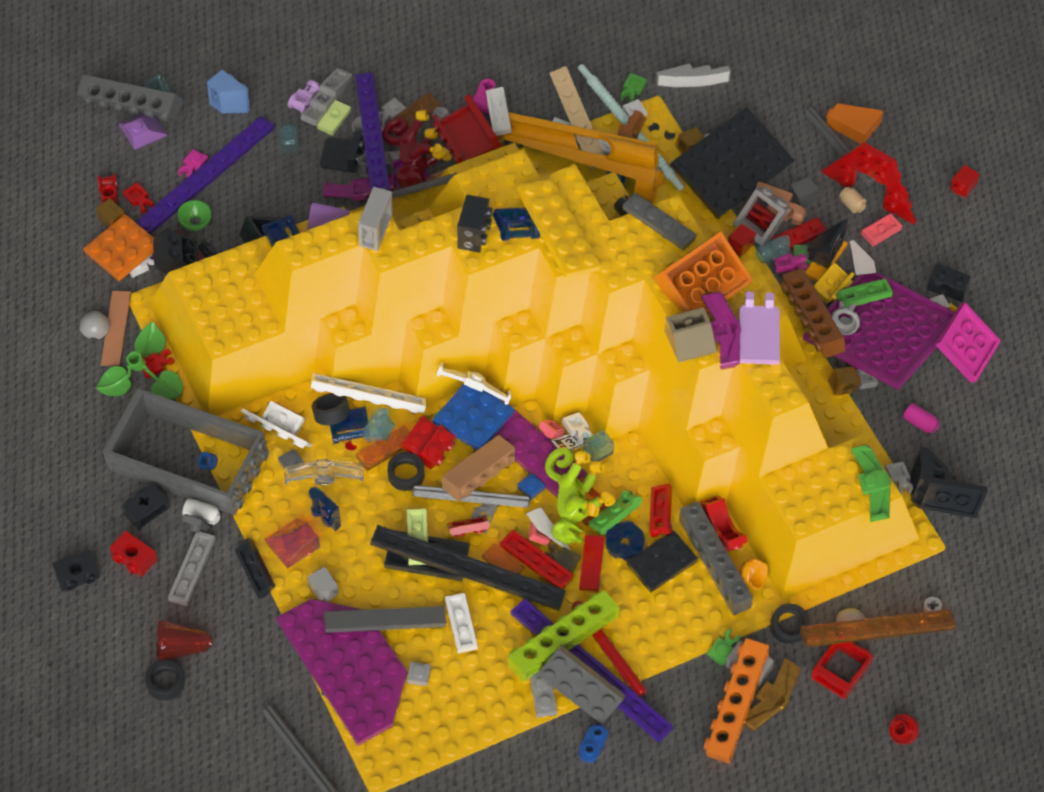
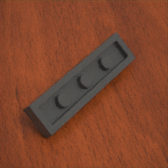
[623,193,696,251]

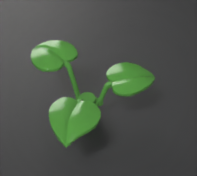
[96,322,183,400]

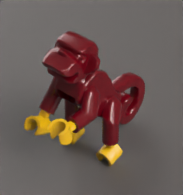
[382,110,452,188]

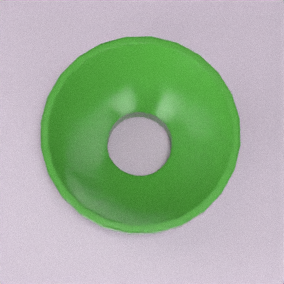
[178,200,212,231]

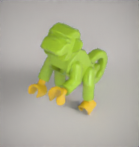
[545,447,615,545]

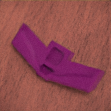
[322,173,397,201]
[701,292,741,370]

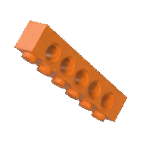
[704,638,770,764]

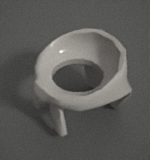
[832,301,860,335]

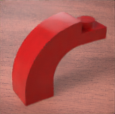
[700,496,748,552]

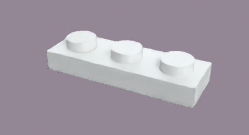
[486,87,512,136]
[445,593,477,653]

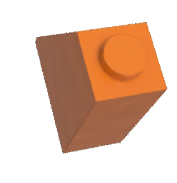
[826,103,883,144]

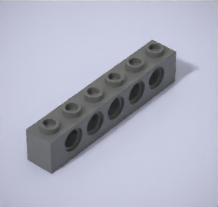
[76,74,183,121]
[679,502,753,616]

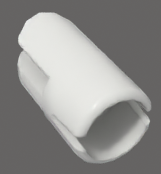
[182,498,221,525]

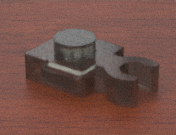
[544,544,581,573]

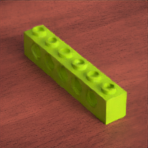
[508,590,619,682]

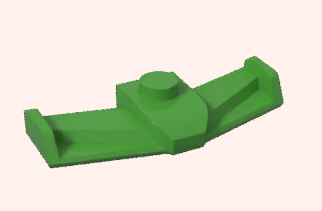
[851,445,891,522]

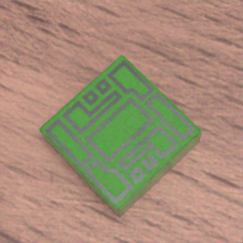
[793,245,812,264]

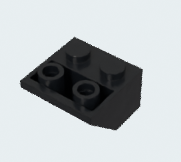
[153,228,198,274]

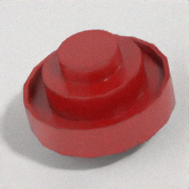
[889,714,919,745]

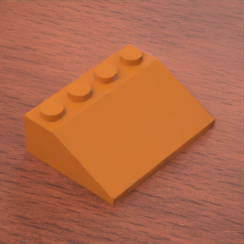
[653,232,753,313]

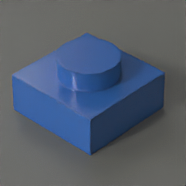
[518,473,545,500]

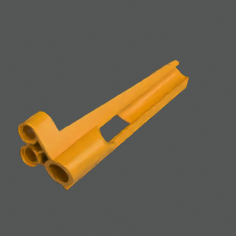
[501,112,664,202]

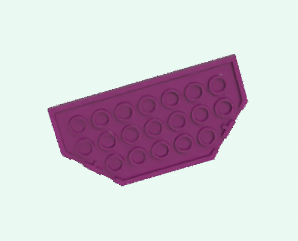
[276,599,407,746]

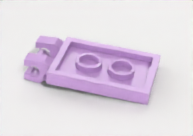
[739,292,780,365]

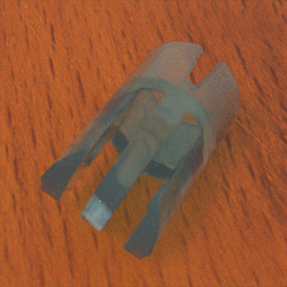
[756,235,790,264]

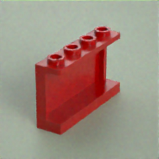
[432,94,502,164]

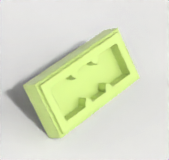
[317,100,351,136]

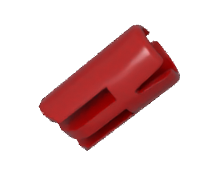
[746,202,776,231]

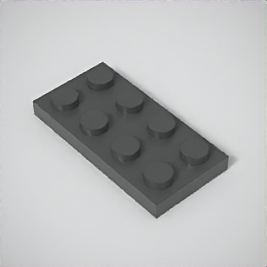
[538,645,626,724]

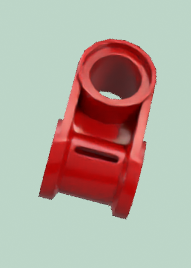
[97,173,118,204]

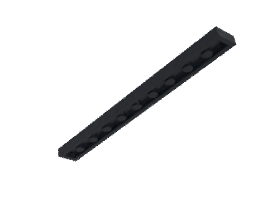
[370,525,566,611]

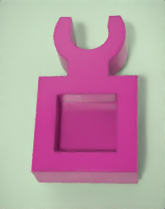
[178,149,209,178]

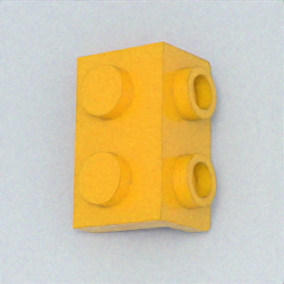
[813,262,855,303]

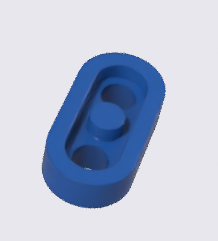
[579,724,608,763]

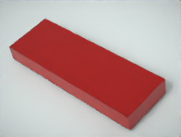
[579,535,605,592]

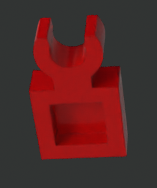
[122,182,154,214]
[143,349,175,379]

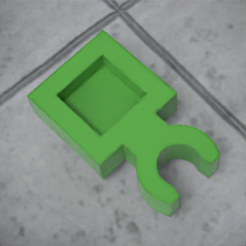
[621,73,647,103]
[707,629,740,666]

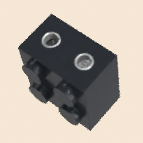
[457,194,492,253]

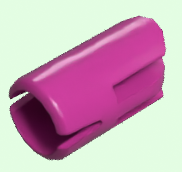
[903,403,939,433]

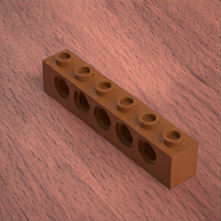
[781,268,845,358]

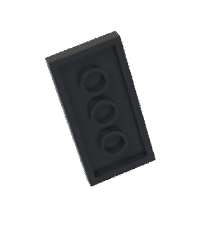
[384,530,470,581]

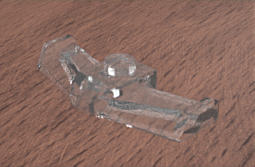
[284,459,364,485]

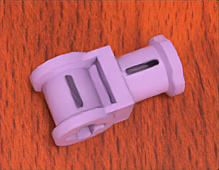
[288,80,320,114]

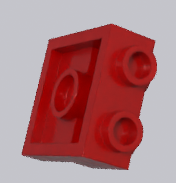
[400,415,456,470]

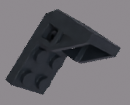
[910,447,987,518]

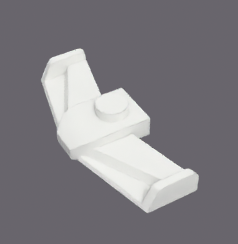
[437,362,512,405]

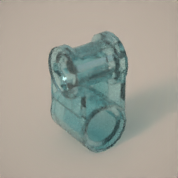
[363,408,395,442]

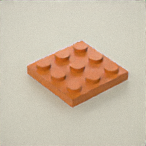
[83,214,155,282]

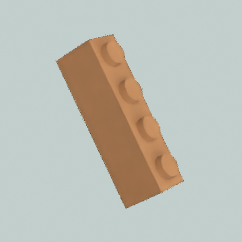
[442,435,515,502]

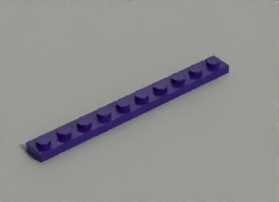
[355,72,390,191]
[135,116,274,234]
[511,599,673,743]

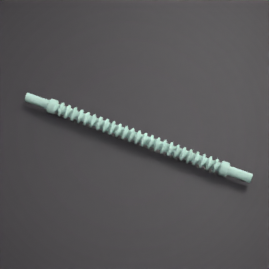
[578,64,684,191]

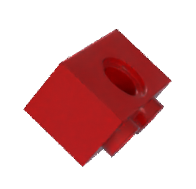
[110,530,157,577]

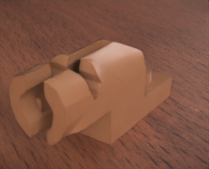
[756,182,807,226]

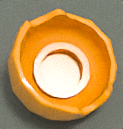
[740,558,768,590]

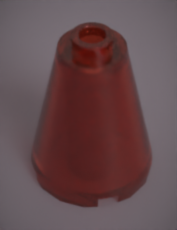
[156,620,212,660]

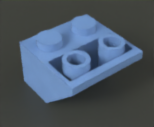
[207,70,250,113]

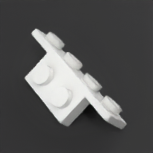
[241,401,312,448]

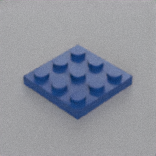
[433,384,514,451]

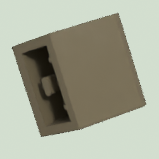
[665,307,716,363]

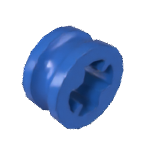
[198,452,217,470]

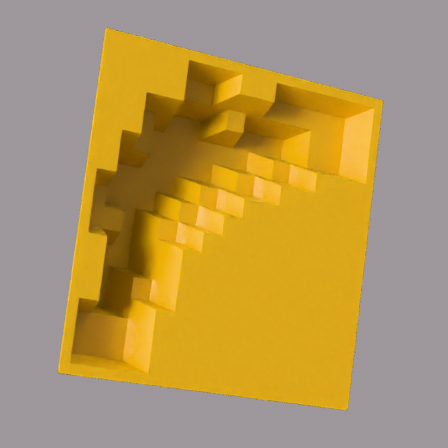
[129,96,945,792]

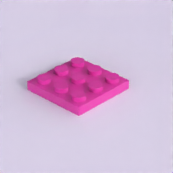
[935,302,1001,383]

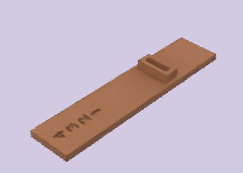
[101,291,131,366]

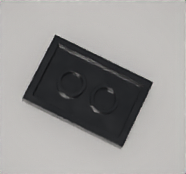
[626,530,698,593]

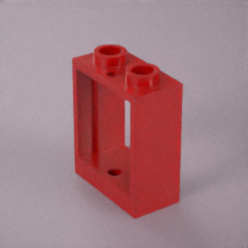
[811,634,873,700]

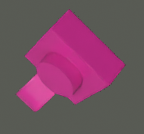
[774,253,808,273]

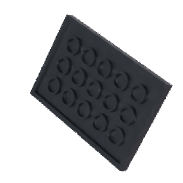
[670,107,794,219]

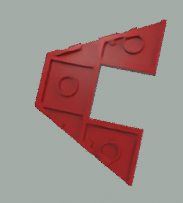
[821,142,917,225]

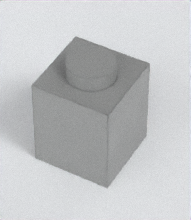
[307,567,338,602]

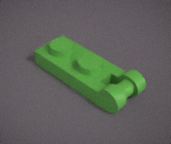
[836,278,893,308]
[589,490,642,535]

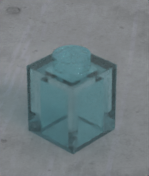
[582,430,614,462]

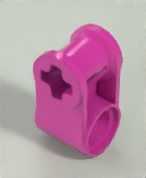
[473,79,496,114]

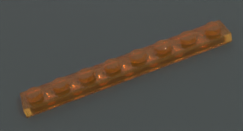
[800,609,956,647]

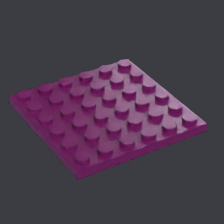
[803,272,955,390]

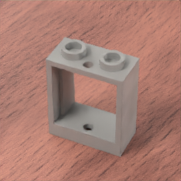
[733,186,791,246]
[358,187,393,251]

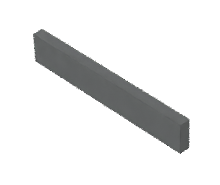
[323,606,446,633]

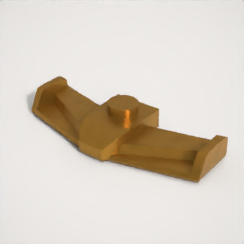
[744,658,801,731]

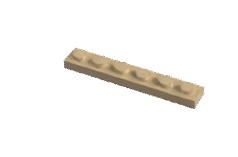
[550,66,604,170]

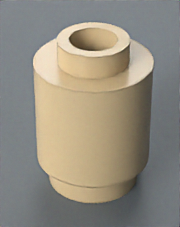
[839,187,866,213]

